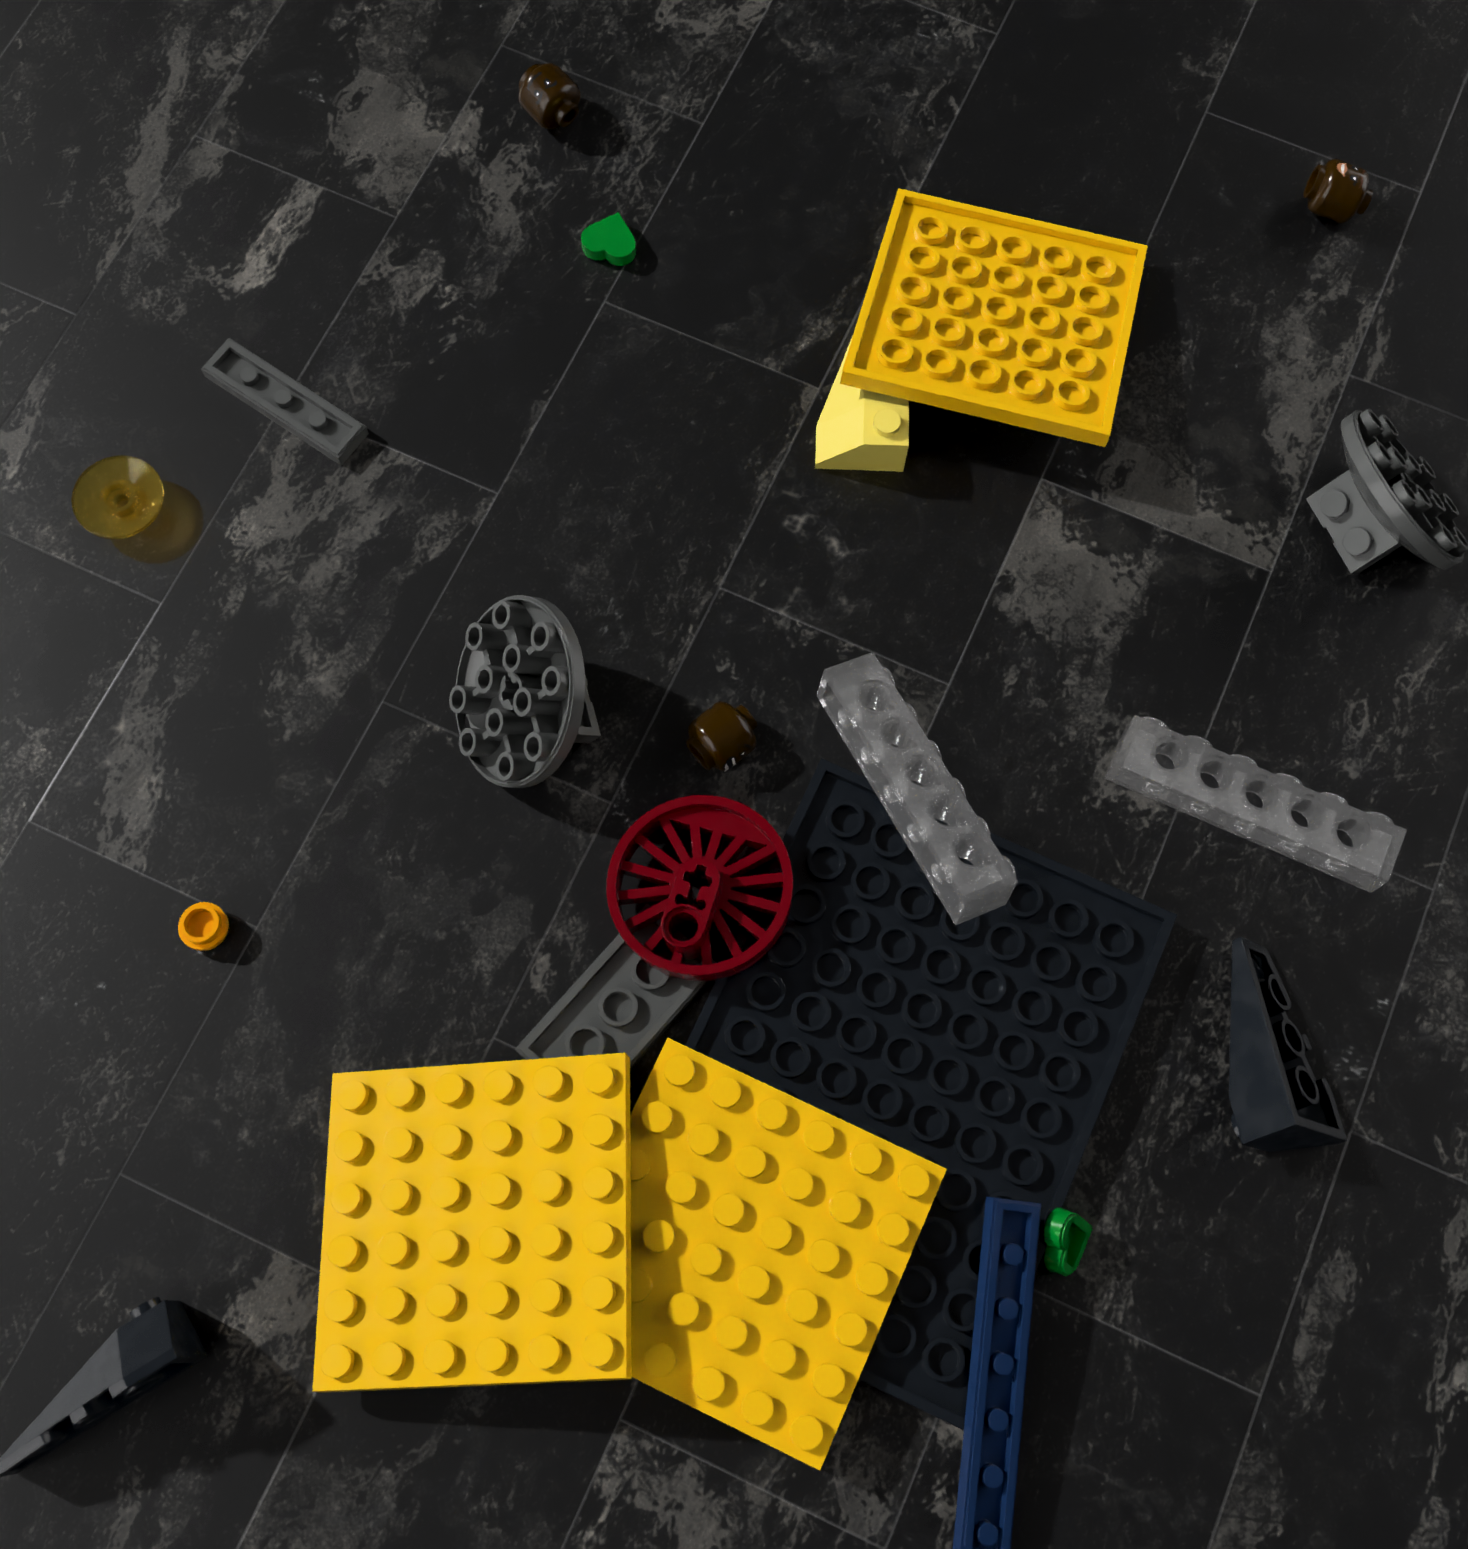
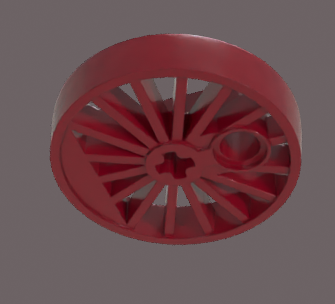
[606,795,793,981]

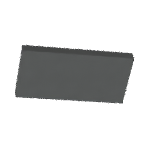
[515,903,717,1071]

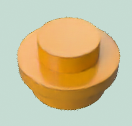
[178,902,229,951]

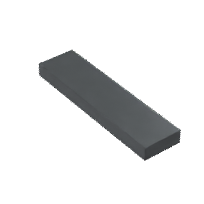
[201,338,369,466]

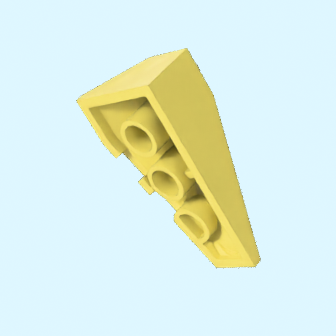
[815,333,909,472]

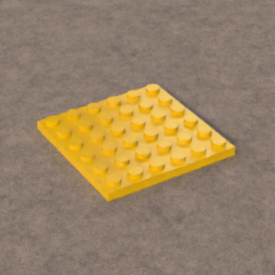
[840,188,1148,447]
[630,1038,947,1471]
[312,1053,632,1393]

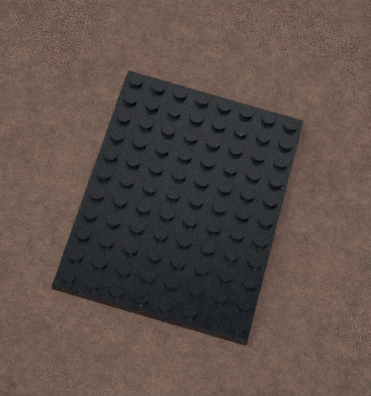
[685,758,1177,1431]

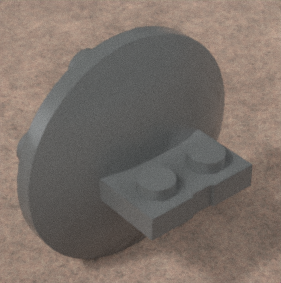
[1306,408,1468,574]
[449,595,601,788]

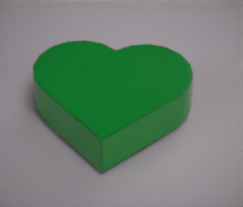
[581,212,636,266]
[1044,1207,1093,1277]

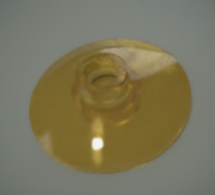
[71,455,164,539]

